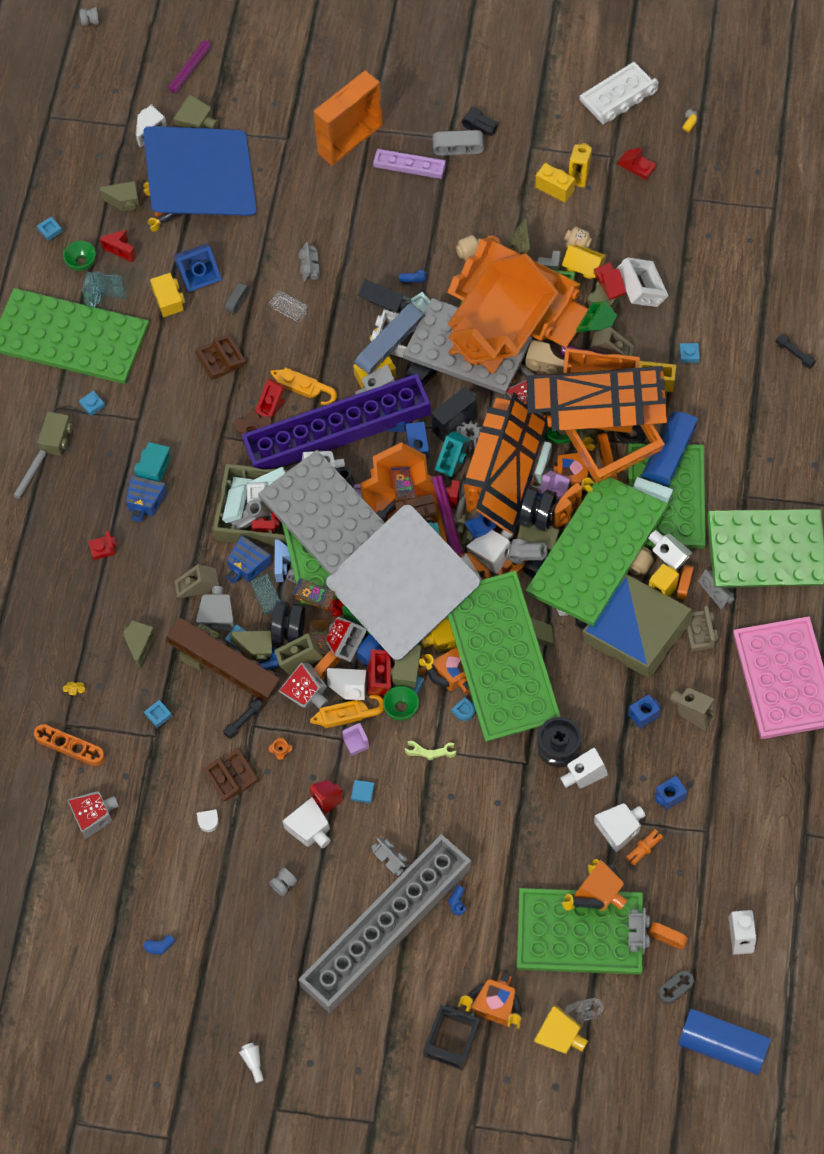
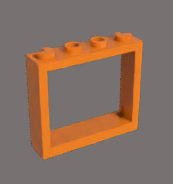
[565,424,665,484]

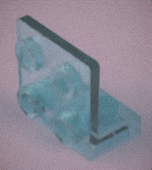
[82,272,127,308]

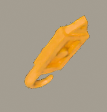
[271,367,337,406]
[310,695,384,729]

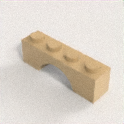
[526,340,564,374]

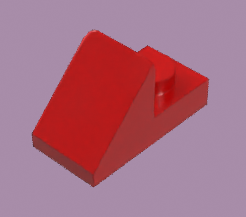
[617,148,656,180]
[100,230,136,263]
[593,262,626,300]
[255,378,286,420]

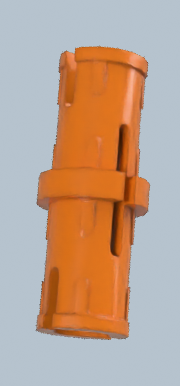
[626,829,663,866]

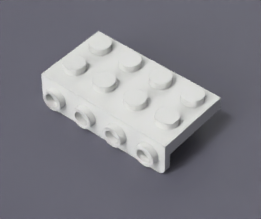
[579,62,658,124]

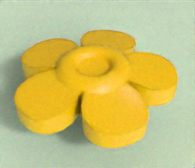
[63,682,85,695]

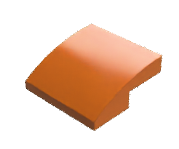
[553,482,582,529]

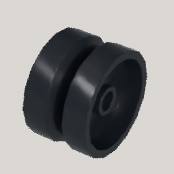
[519,485,557,532]
[271,601,305,644]
[537,717,582,768]

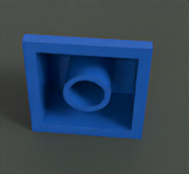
[173,243,222,292]

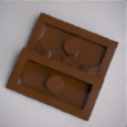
[195,334,246,380]
[203,748,260,801]

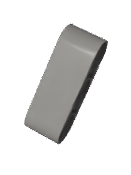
[432,130,484,156]

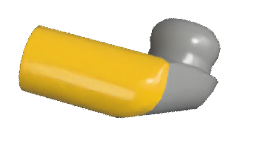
[682,109,698,133]

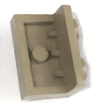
[686,606,718,652]

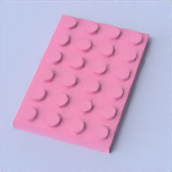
[733,617,824,739]

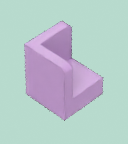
[540,471,571,500]
[342,723,369,756]

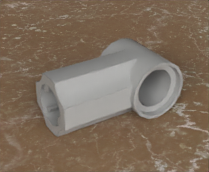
[231,500,270,530]
[508,539,548,564]

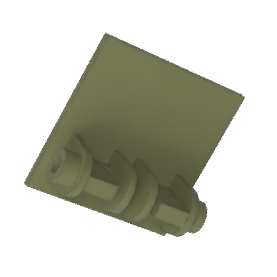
[508,219,530,256]

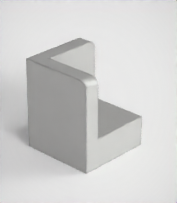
[537,251,560,270]

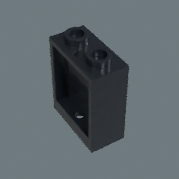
[358,279,412,314]
[431,387,478,443]
[423,1004,480,1071]

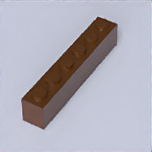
[165,617,280,703]

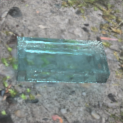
[250,574,280,615]

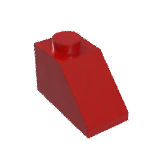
[367,649,391,695]
[309,780,343,815]

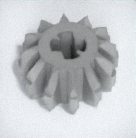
[457,421,482,453]

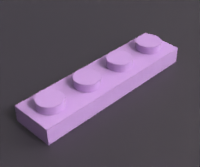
[373,149,446,179]

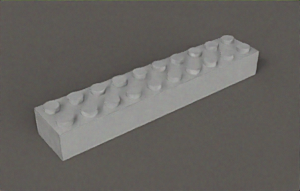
[299,834,471,1013]

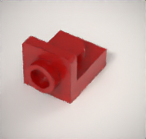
[446,480,460,508]
[252,511,279,534]
[88,531,117,561]

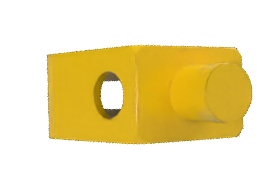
[568,143,592,188]
[420,617,456,652]
[534,1005,588,1053]

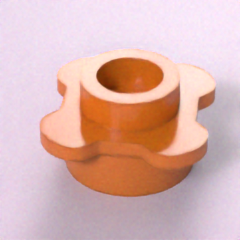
[269,737,292,760]

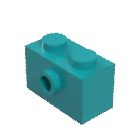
[435,431,471,477]
[134,442,171,482]

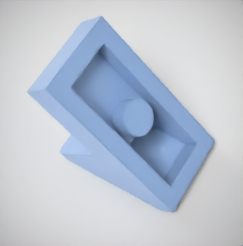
[275,539,291,582]

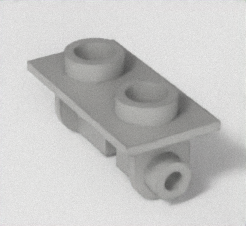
[299,242,320,282]
[698,569,735,610]
[371,838,410,877]
[628,908,649,954]

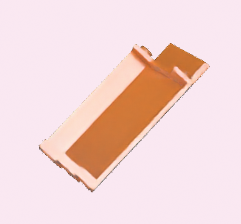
[447,237,589,348]

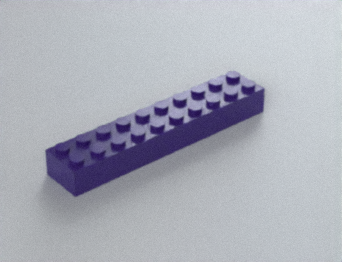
[242,374,431,470]

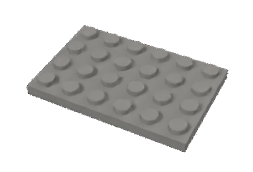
[403,298,533,395]
[258,450,385,575]

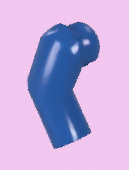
[399,270,426,283]
[259,647,279,670]
[448,885,466,916]
[144,934,175,955]

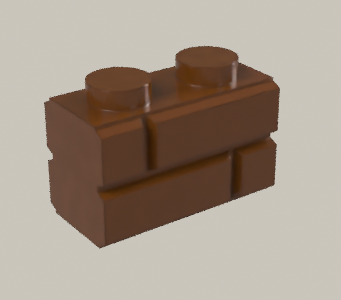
[395,494,438,523]

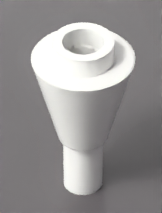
[239,1043,264,1083]

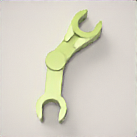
[405,741,456,760]

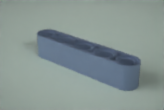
[354,303,425,374]

